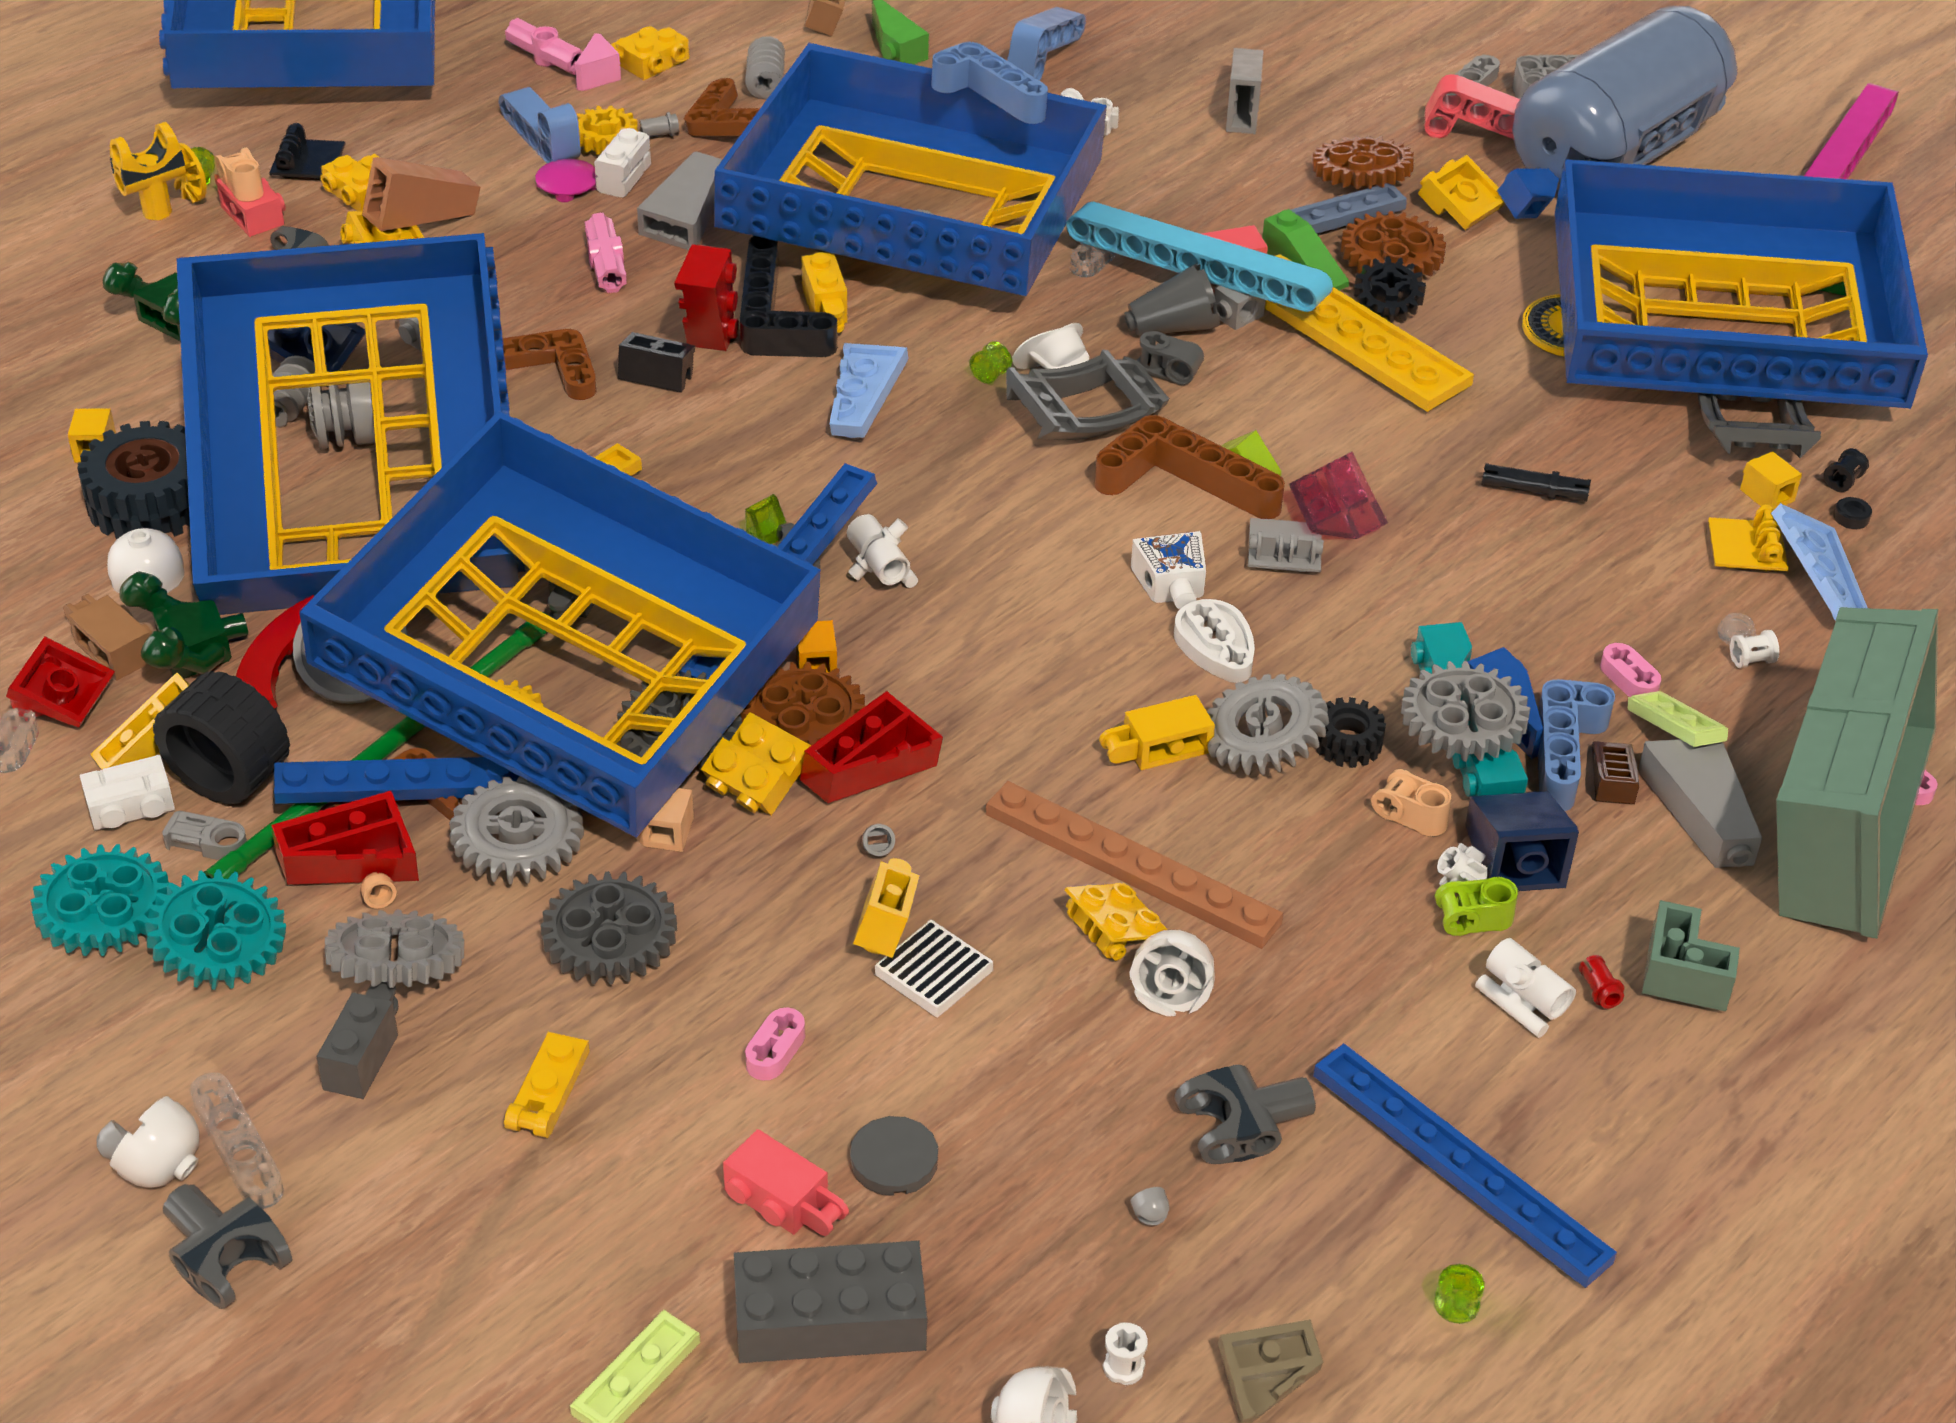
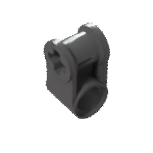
[1137,331,1204,385]

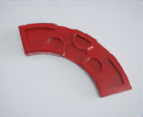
[236,595,314,708]

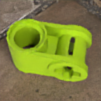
[1434,877,1518,936]

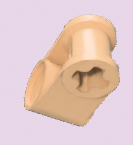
[214,147,264,202]
[1371,769,1451,836]

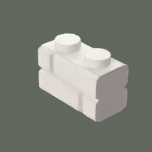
[594,128,651,198]
[80,755,175,831]

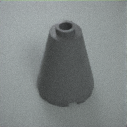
[1124,263,1220,336]

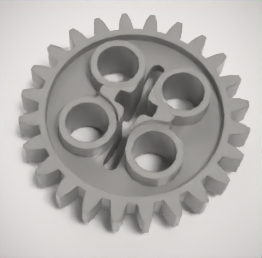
[1401,661,1530,761]
[325,909,464,988]

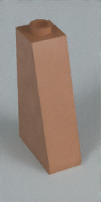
[362,157,480,231]

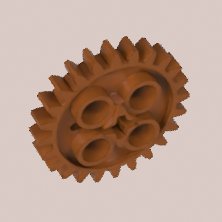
[1313,136,1414,189]
[1340,211,1446,280]
[741,661,866,745]

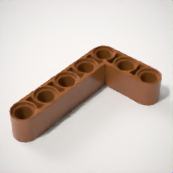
[1095,415,1285,519]

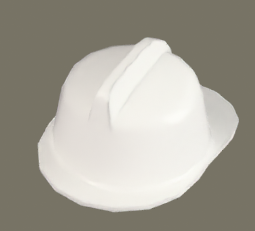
[1012,323,1089,369]

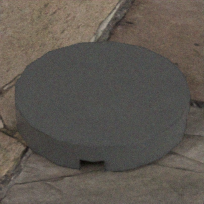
[850,1116,938,1196]

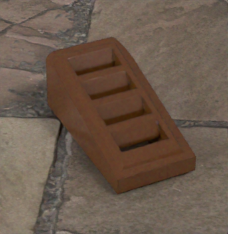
[1592,741,1639,804]

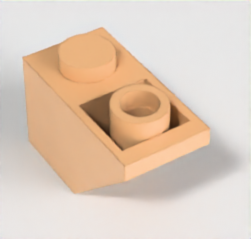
[637,788,694,852]

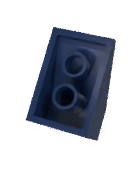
[268,323,366,387]

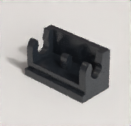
[618,332,695,392]

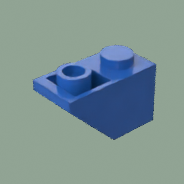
[1497,168,1559,219]

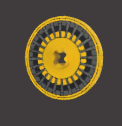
[1522,294,1616,357]

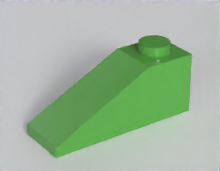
[872,0,929,65]
[1262,209,1349,291]

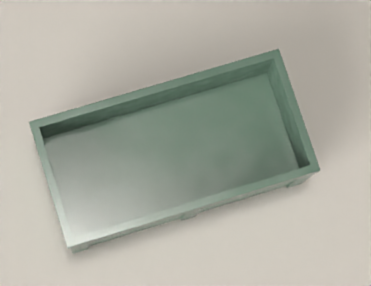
[1776,607,1938,939]

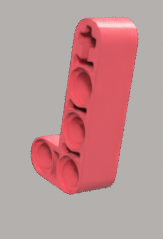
[1424,74,1520,139]

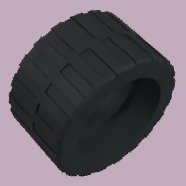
[153,671,290,805]

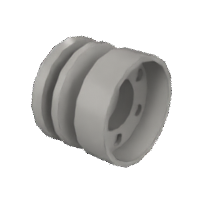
[307,382,375,449]

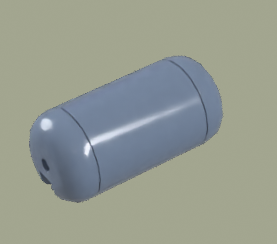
[1512,5,1737,192]

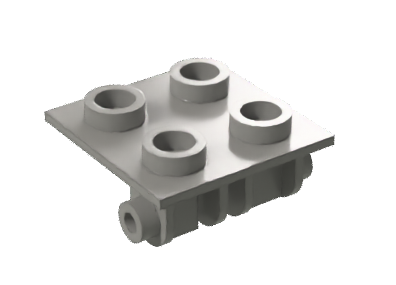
[1248,518,1323,573]

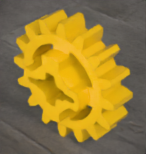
[576,106,638,155]

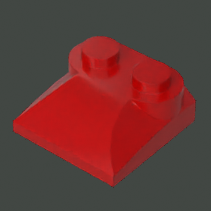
[6,636,115,727]

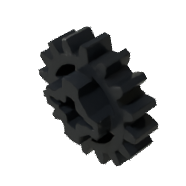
[1353,256,1426,323]

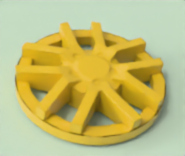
[174,143,207,203]

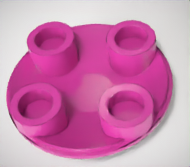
[535,159,598,202]

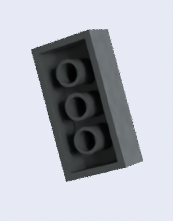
[734,1240,927,1363]

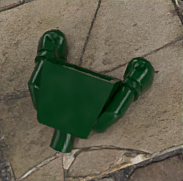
[102,261,181,342]
[119,571,249,679]

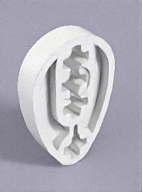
[1174,599,1255,683]

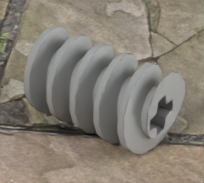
[745,36,785,100]
[273,356,315,428]

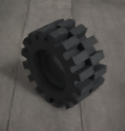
[1316,697,1386,768]

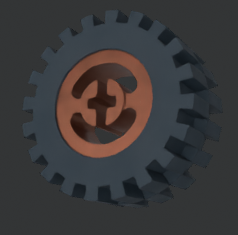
[77,421,190,539]

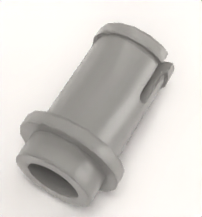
[640,112,680,138]

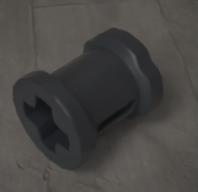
[1824,448,1869,492]

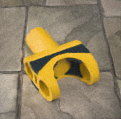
[110,122,186,220]

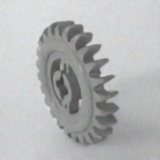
[1207,674,1329,776]
[449,776,584,885]

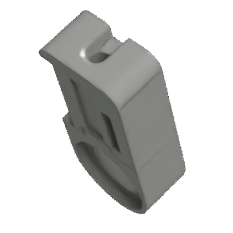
[162,811,247,860]

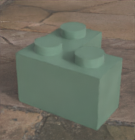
[1642,900,1740,1012]

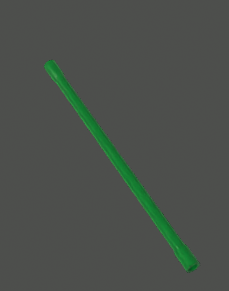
[204,611,548,879]

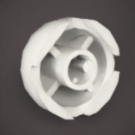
[107,528,184,593]
[1130,930,1215,1016]
[110,1096,199,1188]
[991,1366,1077,1423]

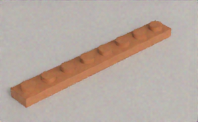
[986,781,1283,949]

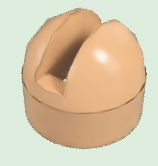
[361,872,397,909]

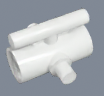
[846,514,918,588]
[1475,938,1576,1038]

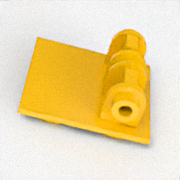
[1708,505,1788,571]
[1064,883,1168,961]

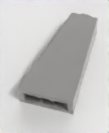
[1226,48,1263,134]
[637,151,722,250]
[1638,739,1762,868]

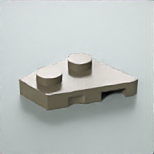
[1218,1319,1323,1423]

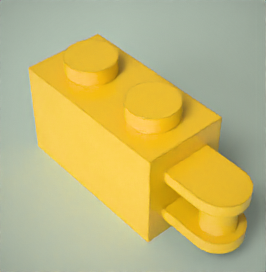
[801,252,848,333]
[1099,695,1215,770]
[853,858,920,958]

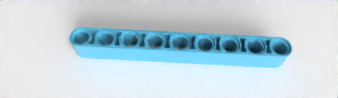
[1066,202,1333,312]

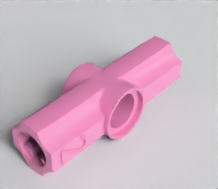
[505,18,583,75]
[585,213,627,293]

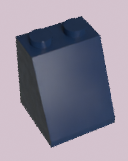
[1465,791,1579,891]

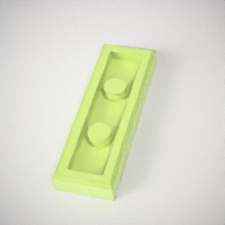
[1627,691,1728,747]
[570,1310,700,1423]

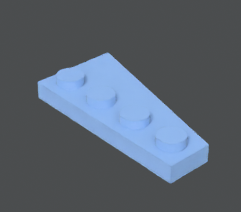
[830,343,909,438]
[1771,503,1868,621]

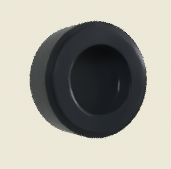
[1834,497,1872,529]

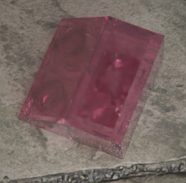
[1289,451,1388,539]

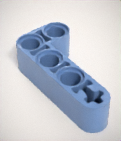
[1008,7,1086,81]
[931,42,1048,124]
[499,87,581,163]
[1538,679,1615,811]

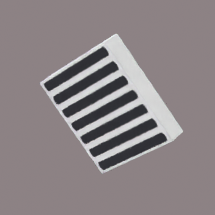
[875,920,993,1018]

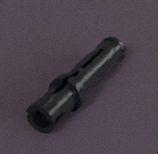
[1482,463,1591,502]

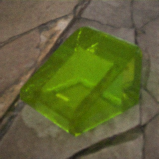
[745,494,787,544]

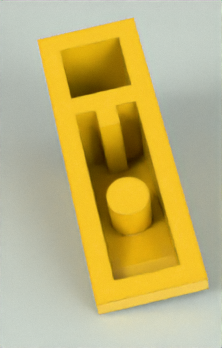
[90,673,190,769]

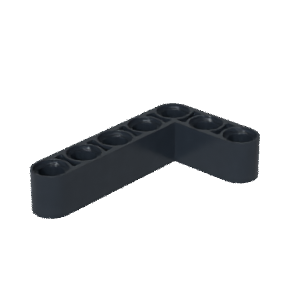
[740,236,838,357]

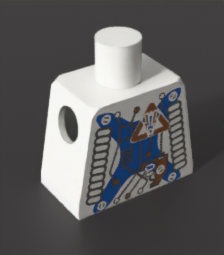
[1131,531,1206,609]

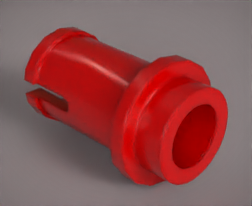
[1579,955,1624,1009]

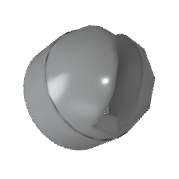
[862,824,895,856]
[96,1120,127,1160]
[1130,1187,1169,1226]

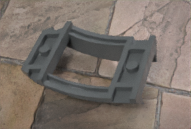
[1006,350,1169,440]
[1697,393,1821,458]

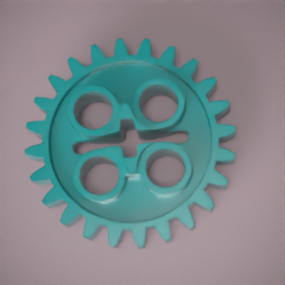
[30,844,169,956]
[145,869,286,990]

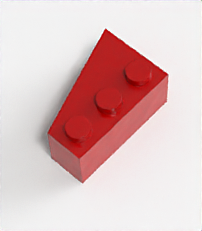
[674,244,739,351]
[800,691,943,803]
[271,791,419,885]

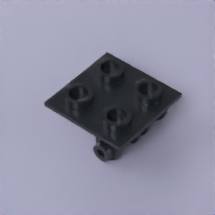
[269,123,346,180]

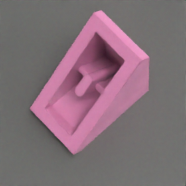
[575,33,621,91]

